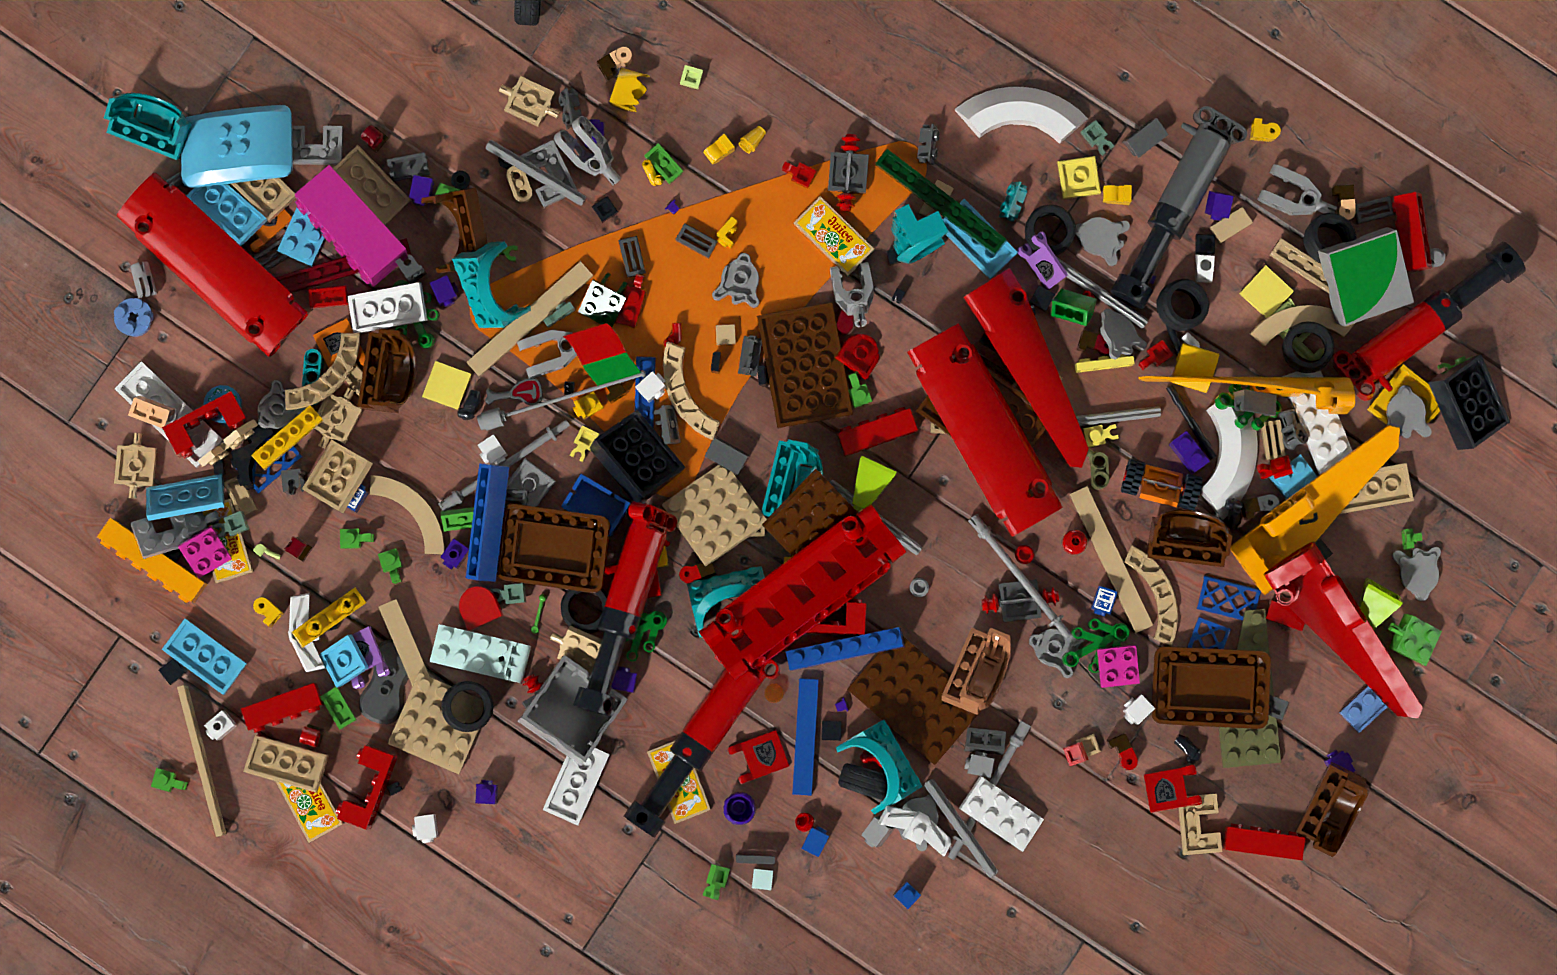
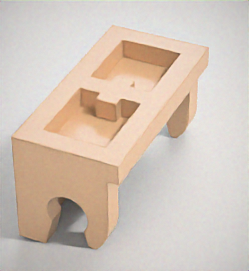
[128,396,175,428]

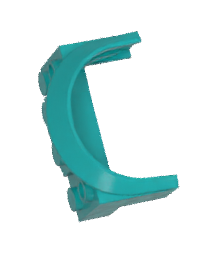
[104,93,192,160]
[891,204,948,264]
[452,241,531,328]
[761,439,823,518]
[687,566,764,637]
[836,720,923,814]

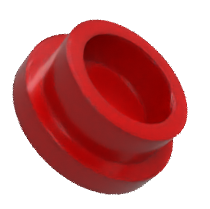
[1015,545,1034,564]
[795,813,814,832]

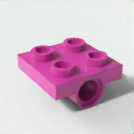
[178,525,232,579]
[1097,644,1140,688]

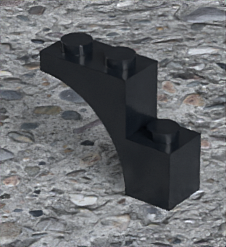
[230,421,276,490]

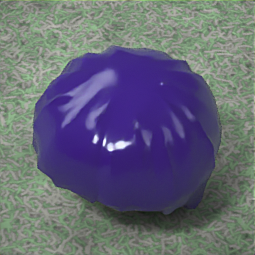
[723,792,756,825]

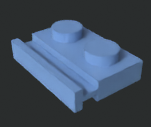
[1339,686,1387,733]

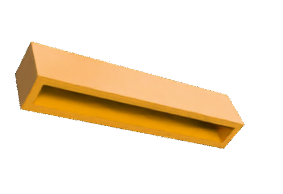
[97,518,208,604]

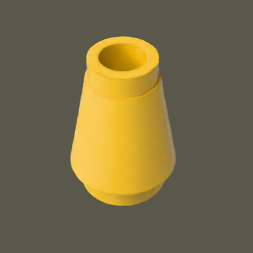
[739,126,766,154]

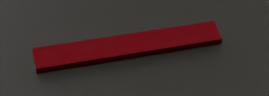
[275,238,412,293]

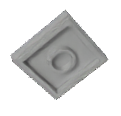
[507,458,556,507]

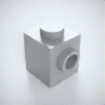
[964,751,994,778]
[862,816,895,847]

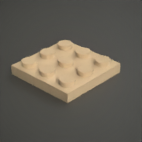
[302,440,373,513]

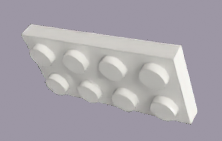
[348,282,427,333]
[543,748,610,825]
[959,776,1044,852]

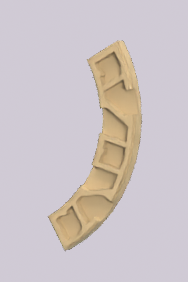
[1250,305,1355,346]
[285,333,360,410]
[663,341,720,440]
[370,475,445,555]
[1124,545,1178,647]

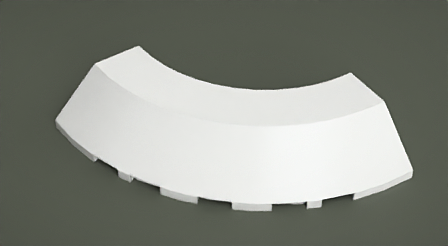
[955,87,1088,144]
[1200,388,1258,520]

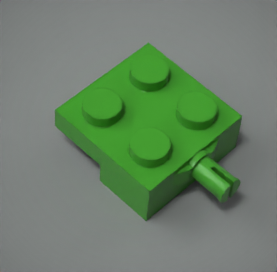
[1389,614,1442,666]

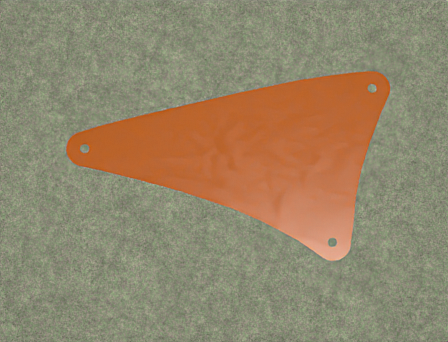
[470,141,927,497]

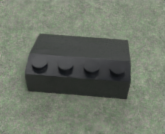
[1428,354,1510,450]
[589,410,686,503]

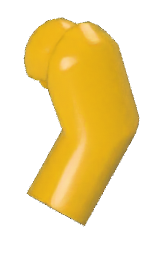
[642,160,663,186]

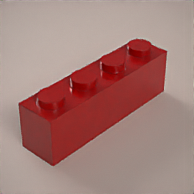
[1392,192,1433,272]
[837,407,918,457]
[241,683,324,733]
[1223,823,1305,861]

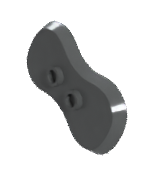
[359,639,409,724]

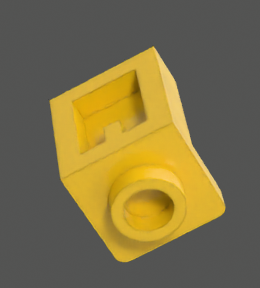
[717,217,738,248]
[573,391,603,420]

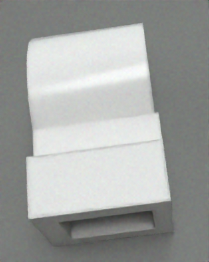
[1195,254,1215,283]

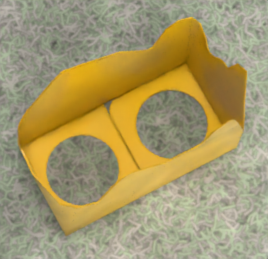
[609,67,650,112]

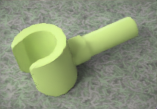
[253,544,281,559]

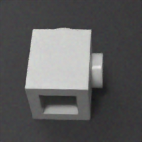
[635,372,666,403]
[478,435,507,465]
[1123,694,1155,725]
[204,710,237,740]
[412,814,438,843]

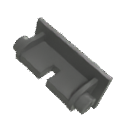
[559,88,582,130]
[917,124,940,165]
[738,335,762,376]

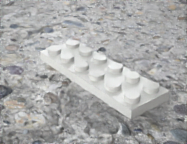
[115,361,224,468]
[1283,371,1352,475]

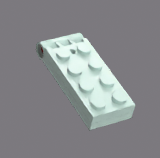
[430,624,531,684]

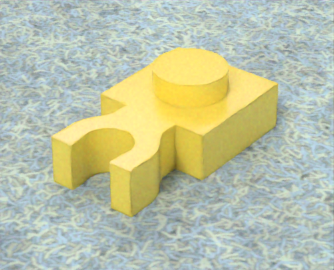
[1083,424,1119,447]
[570,425,600,462]

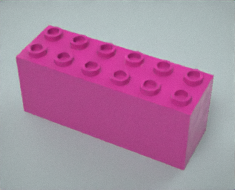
[294,165,408,287]

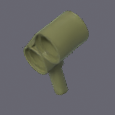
[1087,447,1109,490]

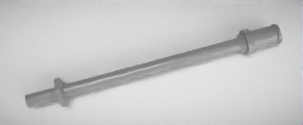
[438,420,570,511]
[968,514,1072,639]
[948,721,1031,860]

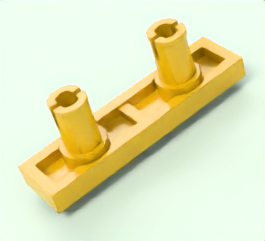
[251,405,323,471]
[292,587,366,648]

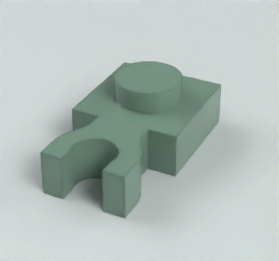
[1081,120,1114,156]
[543,302,575,328]
[212,511,249,539]
[491,583,526,604]

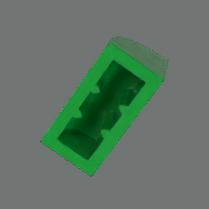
[1051,289,1097,326]

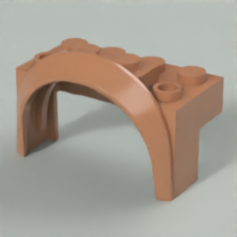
[942,628,1011,715]

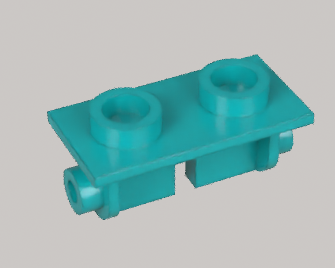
[999,181,1028,222]

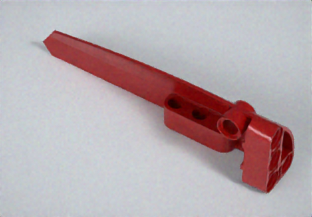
[963,268,1089,468]
[1263,542,1423,719]

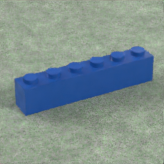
[466,463,509,582]
[786,627,905,671]

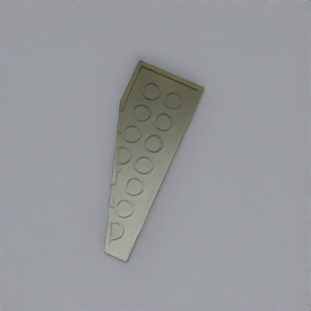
[1218,609,1281,768]

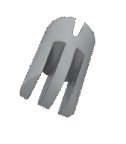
[130,261,157,298]

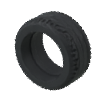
[514,0,541,26]
[1025,204,1076,256]
[1303,213,1357,263]
[1156,279,1209,331]
[1282,321,1334,373]
[561,588,608,633]
[441,681,493,732]
[838,763,888,800]

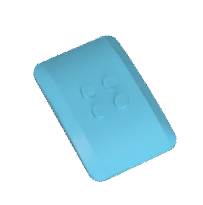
[181,105,293,188]

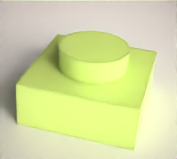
[680,65,703,89]

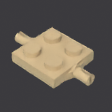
[499,76,560,127]
[314,388,363,449]
[114,433,157,499]
[550,625,602,673]

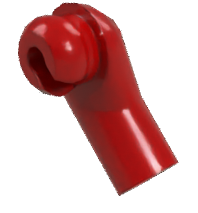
[663,323,682,347]
[860,750,883,769]

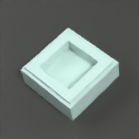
[752,869,773,890]

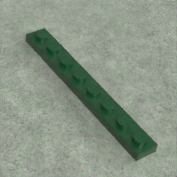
[875,149,1007,255]

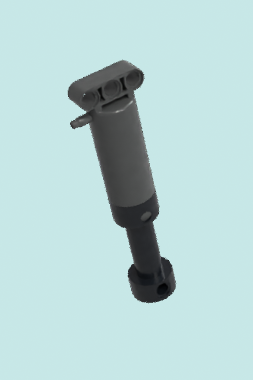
[1110,106,1247,309]

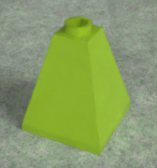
[852,456,896,512]
[1359,578,1403,629]

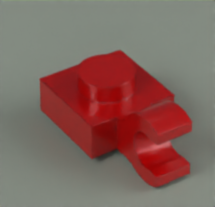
[782,162,817,189]
[1138,340,1173,371]
[1257,455,1293,479]

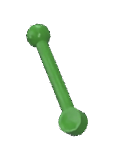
[531,594,547,634]

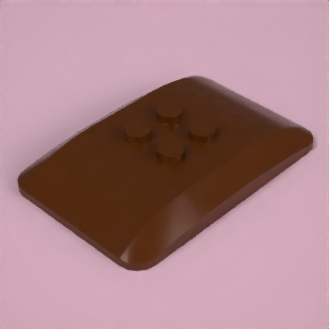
[497,504,610,593]
[1152,647,1271,729]

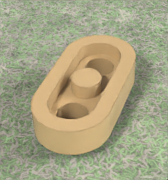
[507,166,533,203]

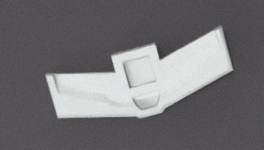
[288,593,326,672]
[878,806,951,856]

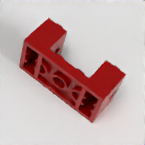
[162,391,248,459]
[806,599,866,636]
[336,745,398,830]

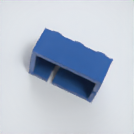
[561,474,631,538]

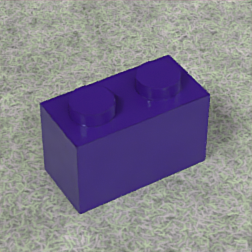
[1169,431,1210,474]

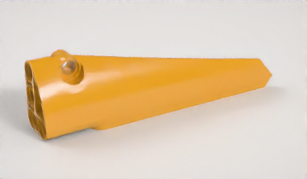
[1139,376,1355,414]
[1230,425,1400,596]

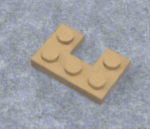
[198,419,258,467]
[1178,794,1222,855]

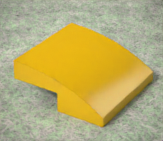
[1171,343,1219,393]

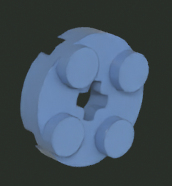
[114,298,153,337]

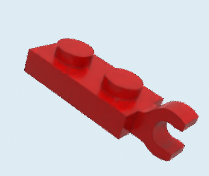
[617,274,646,328]

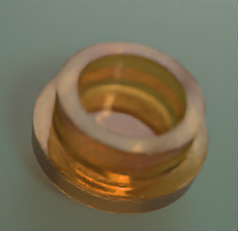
[764,684,784,703]

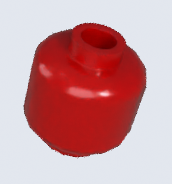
[1062,530,1087,555]

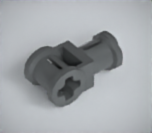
[1279,409,1308,450]

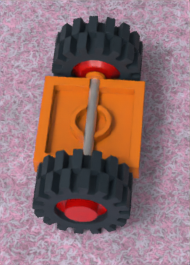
[1121,459,1203,511]

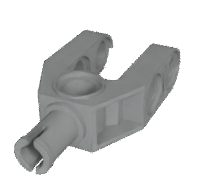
[554,116,622,186]
[1258,164,1337,215]
[830,262,874,327]
[517,330,577,379]

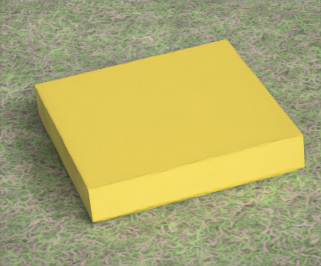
[1057,156,1101,200]
[1239,266,1294,318]
[422,361,472,410]

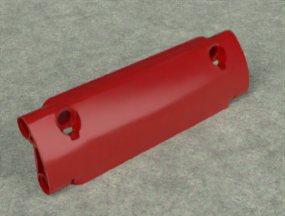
[117,172,309,357]
[907,323,1063,537]
[698,504,907,680]

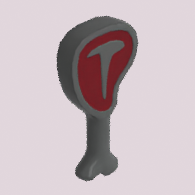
[485,378,543,406]

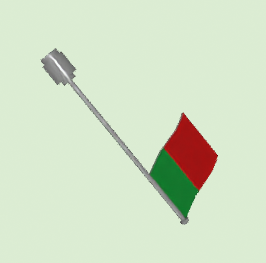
[477,323,646,431]

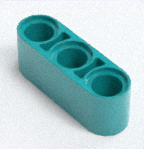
[302,349,324,406]

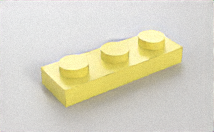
[1075,354,1135,373]

